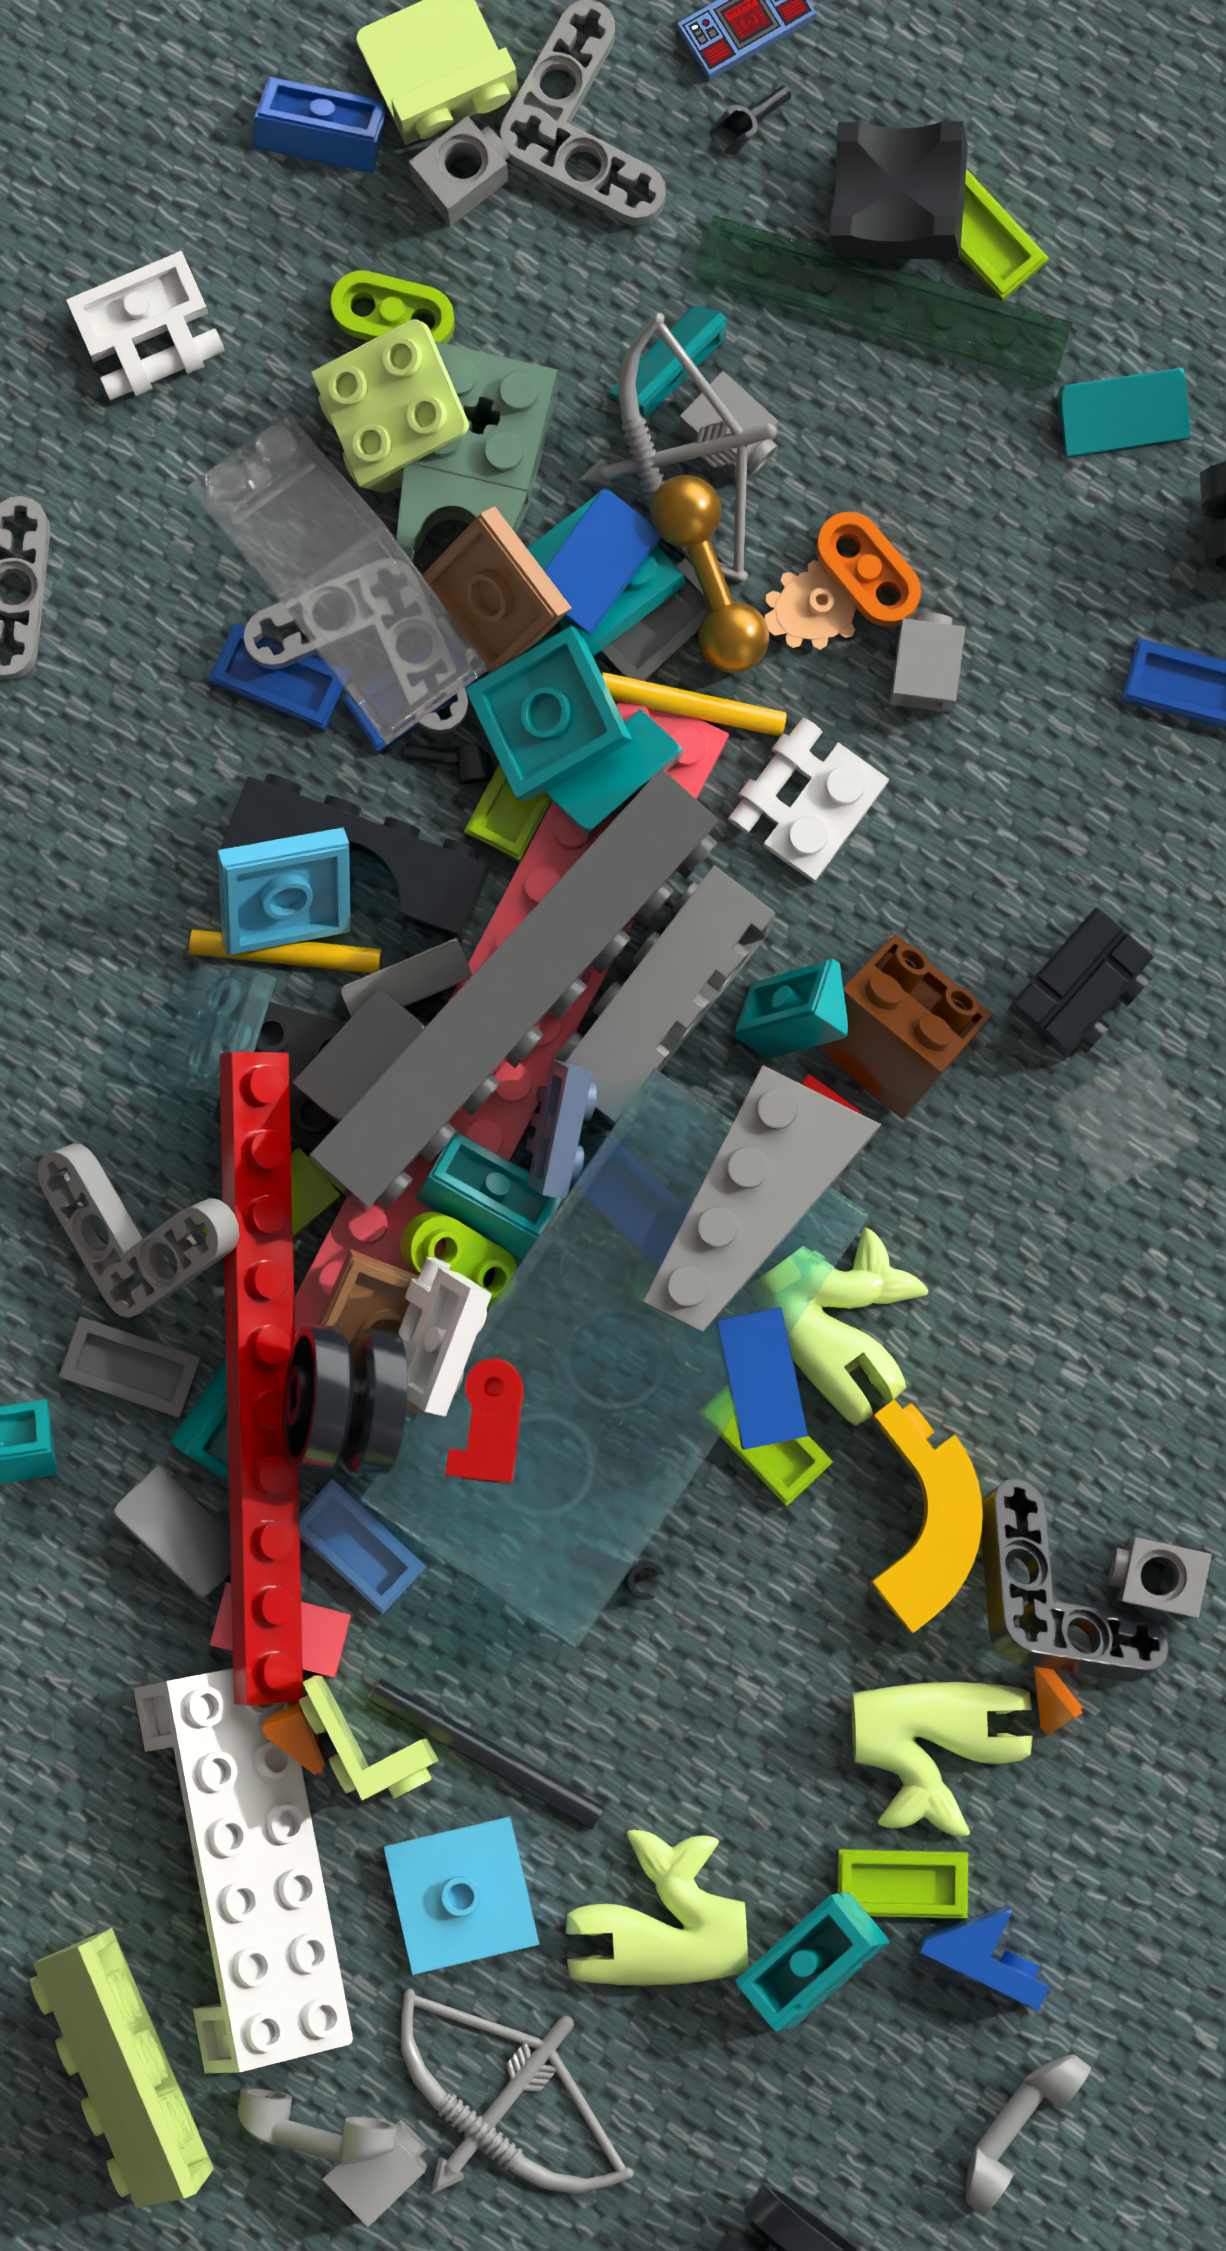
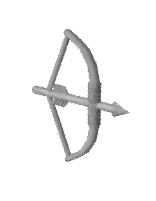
[578,313,777,582]
[401,1988,634,2194]

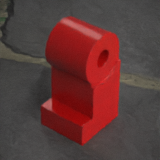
[445,1358,524,1485]

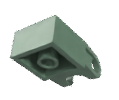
[396,341,559,566]

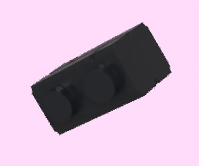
[1008,907,1154,1058]

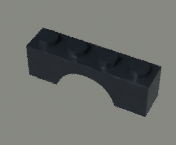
[221,773,489,943]

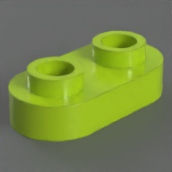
[331,270,455,344]
[400,1212,518,1309]

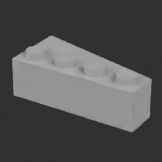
[553,865,776,1128]
[643,1065,881,1334]

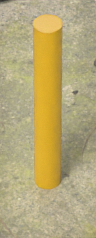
[601,672,786,737]
[189,929,382,974]

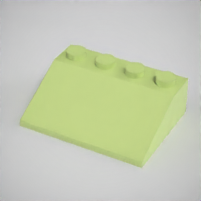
[30,1927,214,2208]

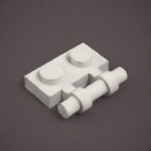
[67,251,225,400]
[728,718,889,883]
[398,1257,492,1417]

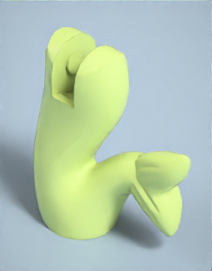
[748,1228,928,1426]
[851,1682,1033,1836]
[566,1830,749,1986]

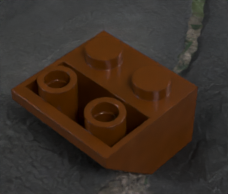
[815,934,992,1119]

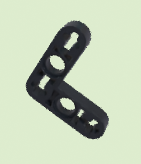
[981,1478,1169,1682]

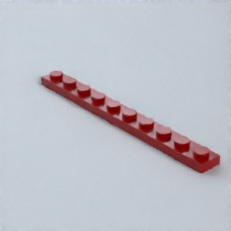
[219,1052,303,1706]

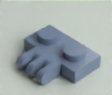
[525,1060,597,1199]

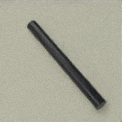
[368,1679,605,1830]

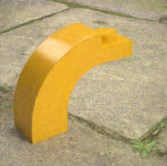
[870,1399,983,1633]

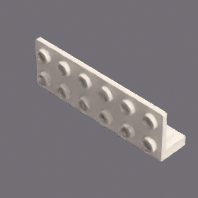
[133,1668,353,2074]

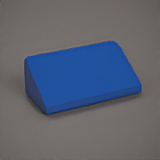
[253,77,388,173]
[544,489,661,636]

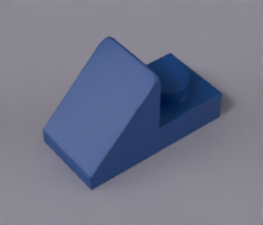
[916,1905,1049,2011]

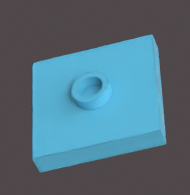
[218,827,351,955]
[384,1816,540,1975]

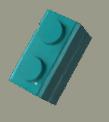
[735,1892,890,2032]

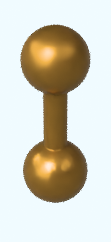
[650,475,769,673]

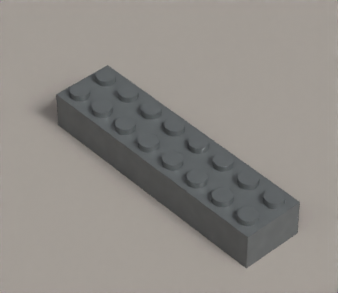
[309,768,720,1214]

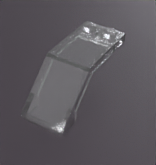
[187,413,489,745]

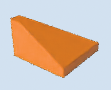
[1033,1666,1083,1736]
[261,1701,325,1775]

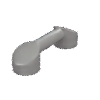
[965,2054,1091,2216]
[237,2088,398,2164]

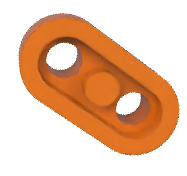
[816,512,921,628]

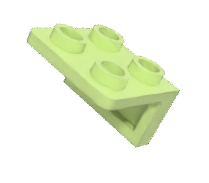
[357,0,518,145]
[311,319,469,494]
[299,1676,439,1800]

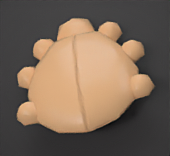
[765,560,856,650]

